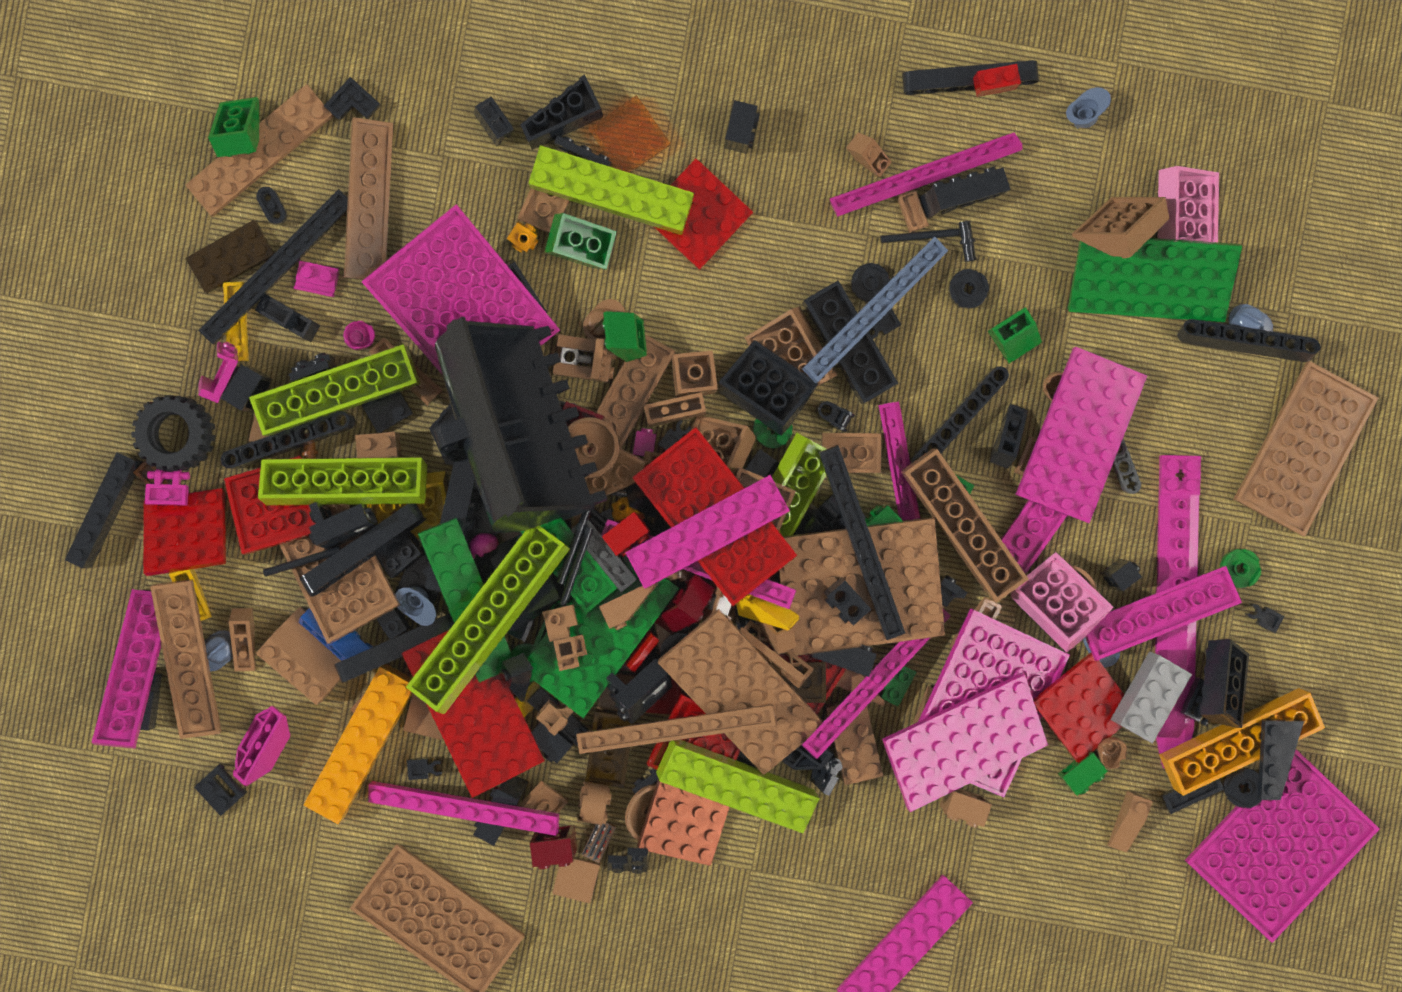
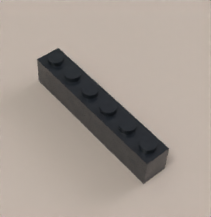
[65,452,143,569]

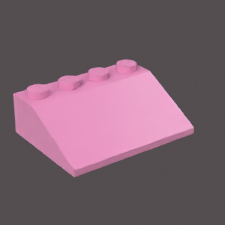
[1158,166,1219,242]
[1011,552,1113,653]

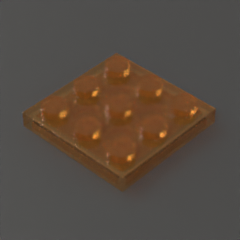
[588,95,671,173]

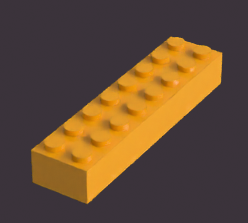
[304,664,413,824]
[1159,688,1325,796]

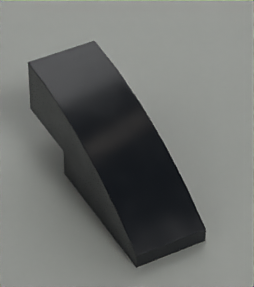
[255,294,321,342]

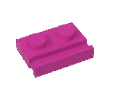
[293,261,340,298]

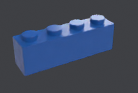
[299,608,373,661]

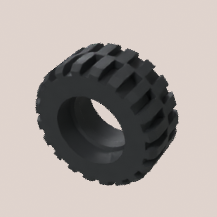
[131,395,216,471]

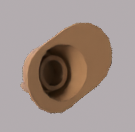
[583,299,625,340]

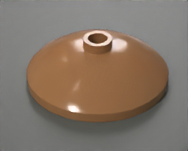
[568,418,619,478]
[625,784,656,840]

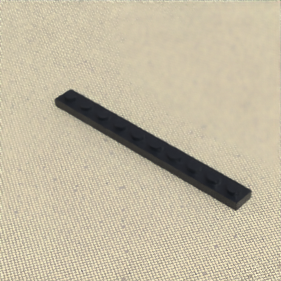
[198,189,348,345]
[818,445,905,640]

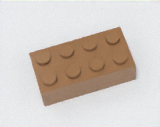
[824,700,883,785]

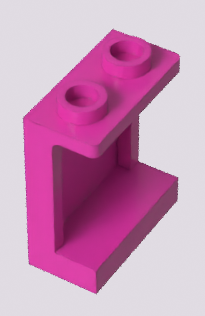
[198,341,238,403]

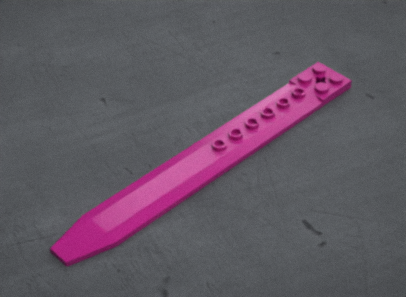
[1155,455,1201,769]

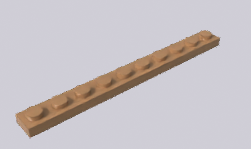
[576,704,777,754]

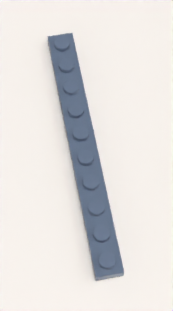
[802,237,948,383]

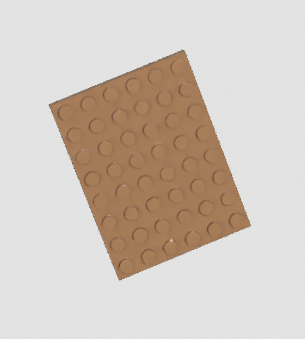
[778,517,945,657]

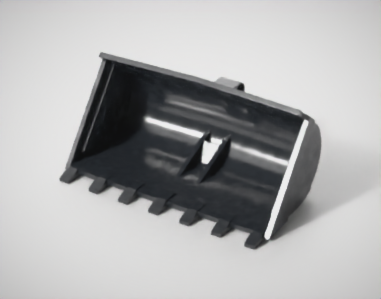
[434,317,608,533]

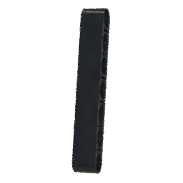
[902,60,1039,95]
[1177,319,1321,362]
[910,366,1009,464]
[221,411,355,469]
[300,504,426,597]
[334,613,454,683]

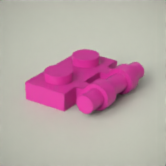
[145,469,190,506]

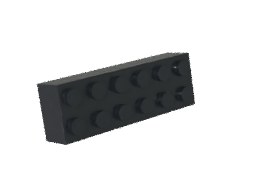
[802,280,898,405]

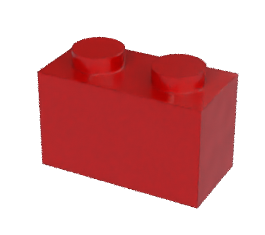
[973,64,1021,97]
[602,512,651,557]

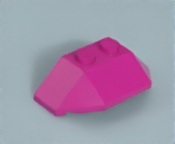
[233,706,290,786]

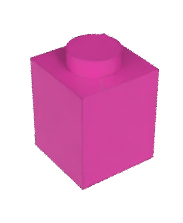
[633,428,657,457]

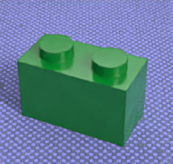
[1058,752,1108,796]

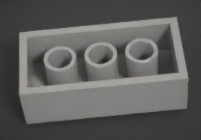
[1111,651,1192,744]

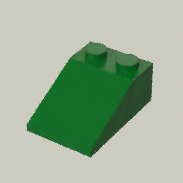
[208,97,259,157]

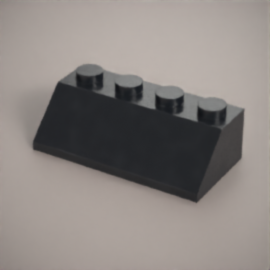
[1200,639,1249,728]

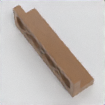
[740,620,814,688]

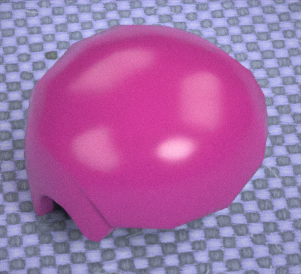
[343,321,375,351]
[468,533,499,559]

